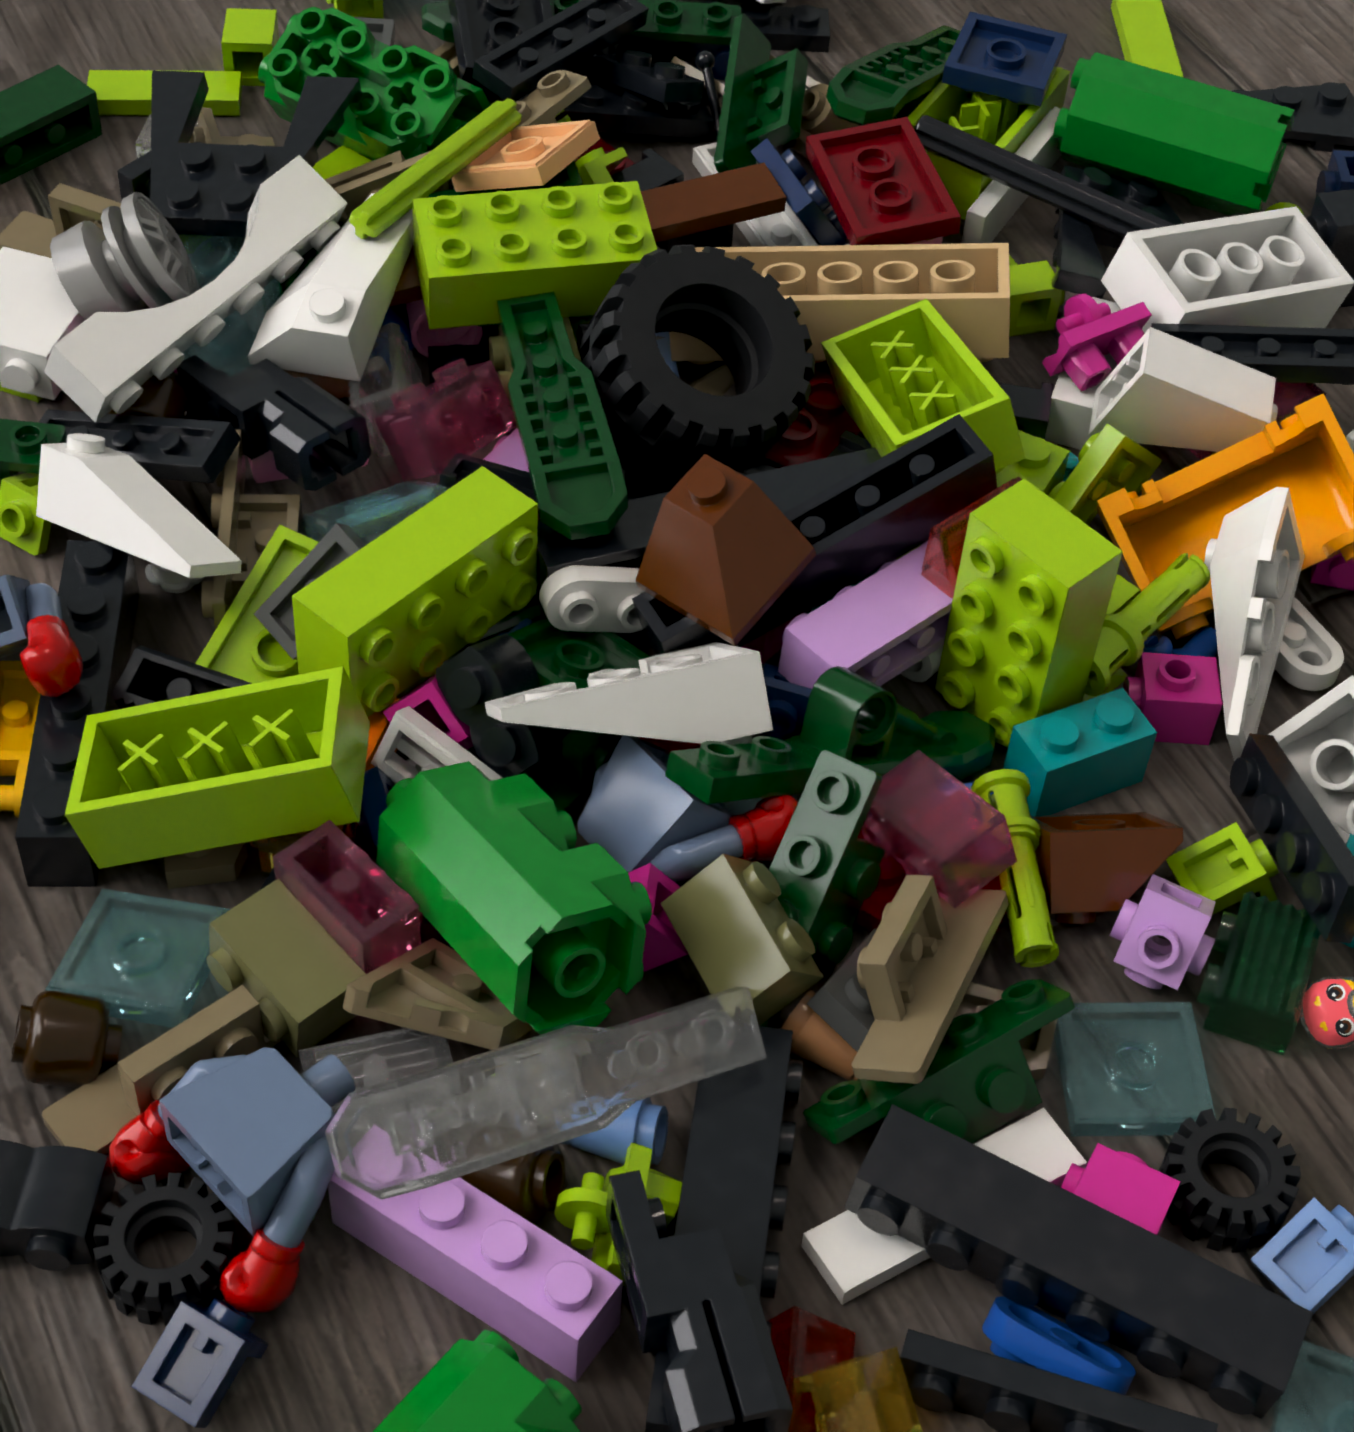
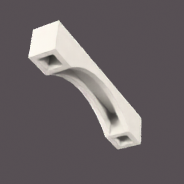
[44,155,348,423]

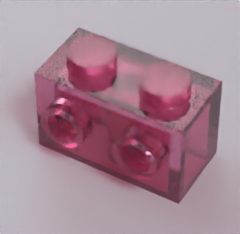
[374,359,517,482]
[861,750,1017,908]
[273,820,422,974]

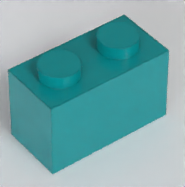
[1003,688,1158,816]

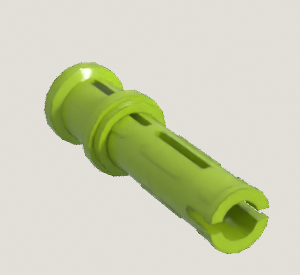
[1084,553,1210,696]
[971,769,1059,968]

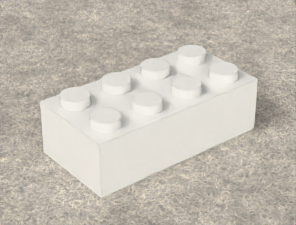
[1101,206,1354,333]

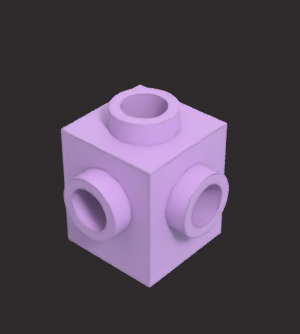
[1109,874,1216,991]

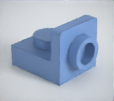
[1250,1197,1354,1314]

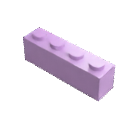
[778,520,968,689]
[328,1123,623,1382]

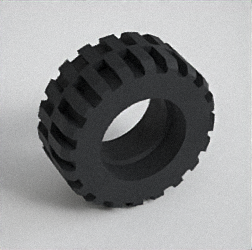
[579,245,815,477]

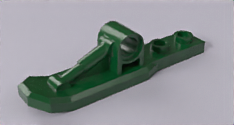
[826,25,961,126]
[497,292,628,540]
[665,666,996,804]

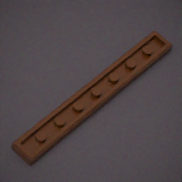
[389,162,787,307]

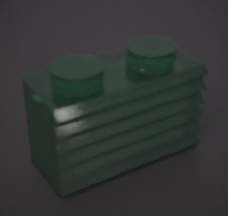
[1196,891,1320,1055]

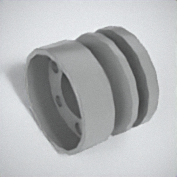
[50,192,200,320]

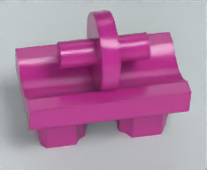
[1042,294,1152,391]

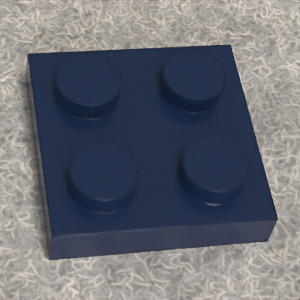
[942,12,1067,107]
[750,138,848,246]

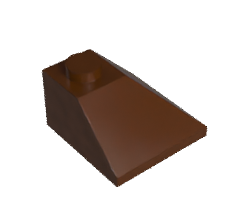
[635,454,816,646]
[1030,812,1183,924]

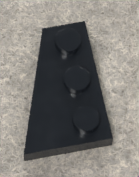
[1232,82,1354,152]

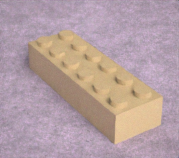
[669,243,1010,365]

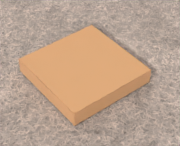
[451,120,600,192]

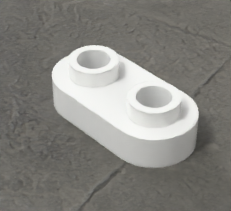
[539,565,645,633]
[1274,597,1344,691]

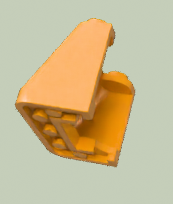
[1097,393,1354,640]

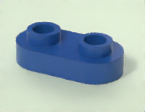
[982,1296,1136,1395]

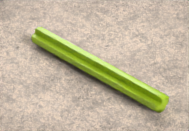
[349,98,522,239]

